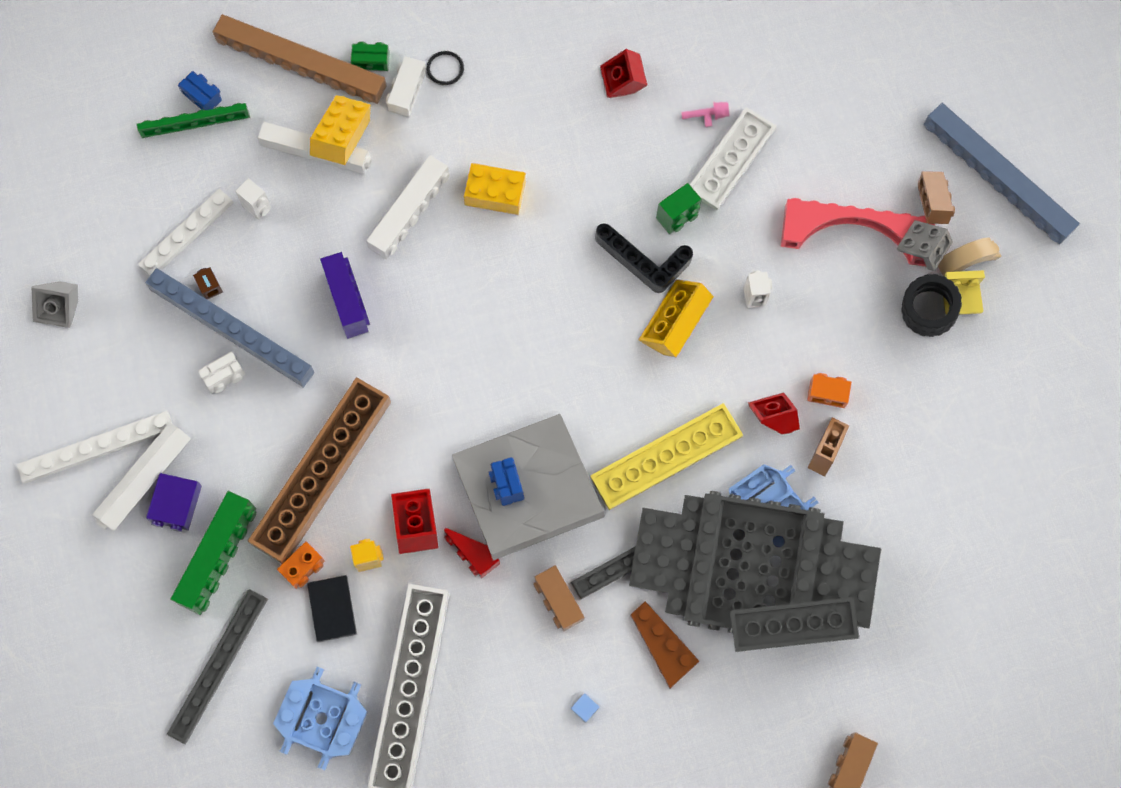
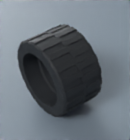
[901,274,962,337]

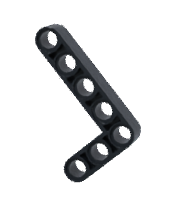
[595,223,693,293]

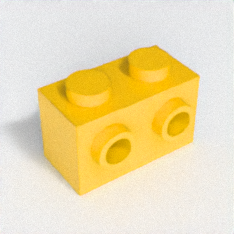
[350,539,384,572]

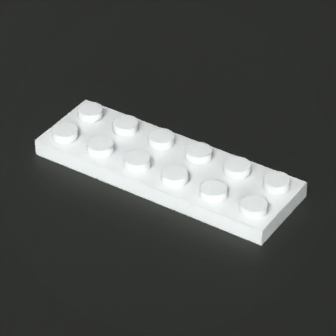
[690,107,776,211]

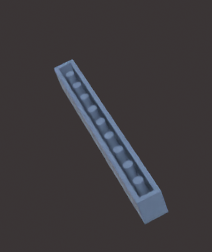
[924,102,1080,245]
[145,268,315,388]

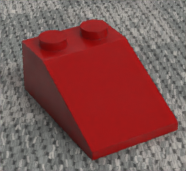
[391,488,438,554]

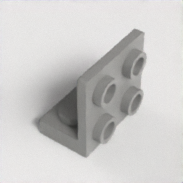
[897,220,953,271]

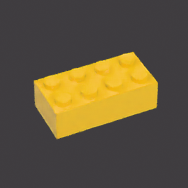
[310,95,371,165]

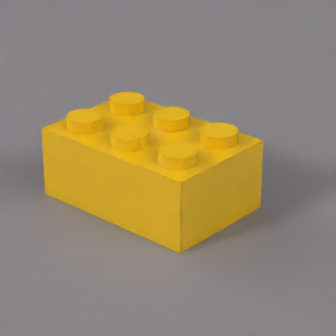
[464,163,526,215]

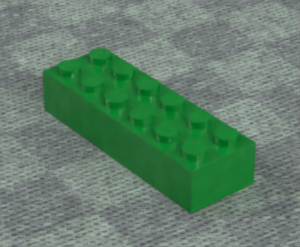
[170,491,257,615]

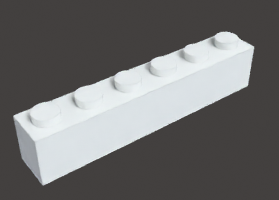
[366,155,450,259]

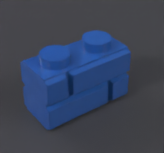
[178,71,222,110]
[488,457,525,506]

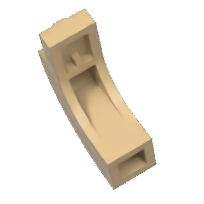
[938,237,1002,276]

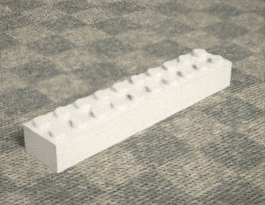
[368,584,450,788]

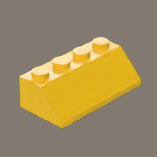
[638,280,714,357]

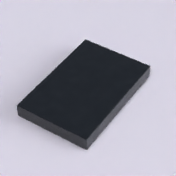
[307,575,357,643]

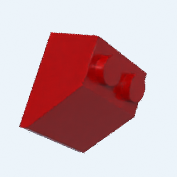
[600,49,648,98]

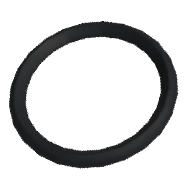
[426,51,464,85]

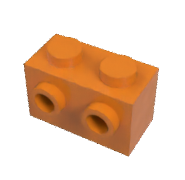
[277,541,325,589]

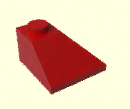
[748,392,800,434]

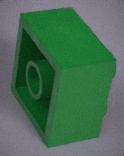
[656,183,702,234]

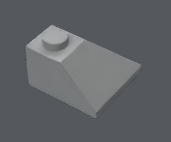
[31,281,78,328]

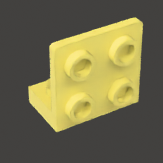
[943,270,985,315]

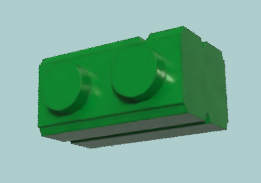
[351,42,390,71]

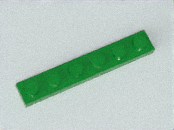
[137,103,250,138]

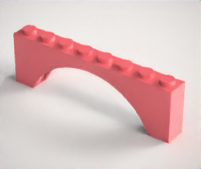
[781,198,935,267]

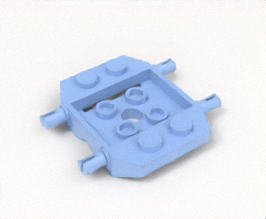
[729,464,819,547]
[273,666,368,770]

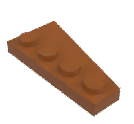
[630,601,700,689]

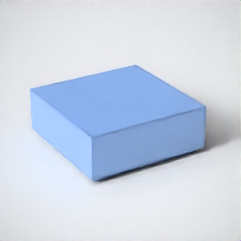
[571,693,599,722]

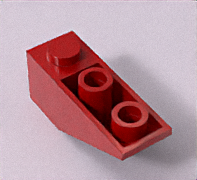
[444,528,500,579]

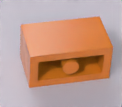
[807,373,852,408]

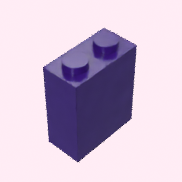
[146,473,202,532]

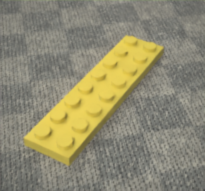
[590,403,743,510]

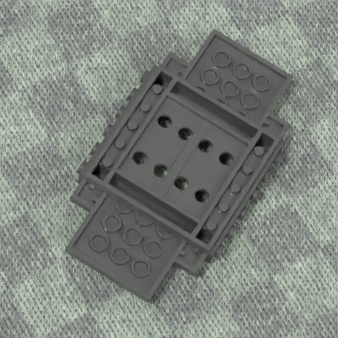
[629,491,881,633]

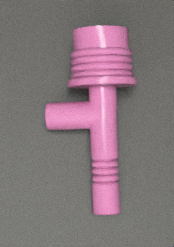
[682,102,730,127]

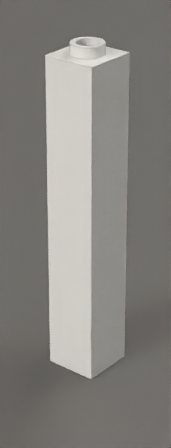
[258,122,372,174]
[92,423,191,531]

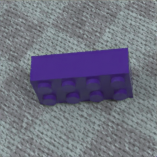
[320,252,370,339]

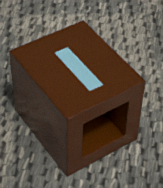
[193,267,223,300]

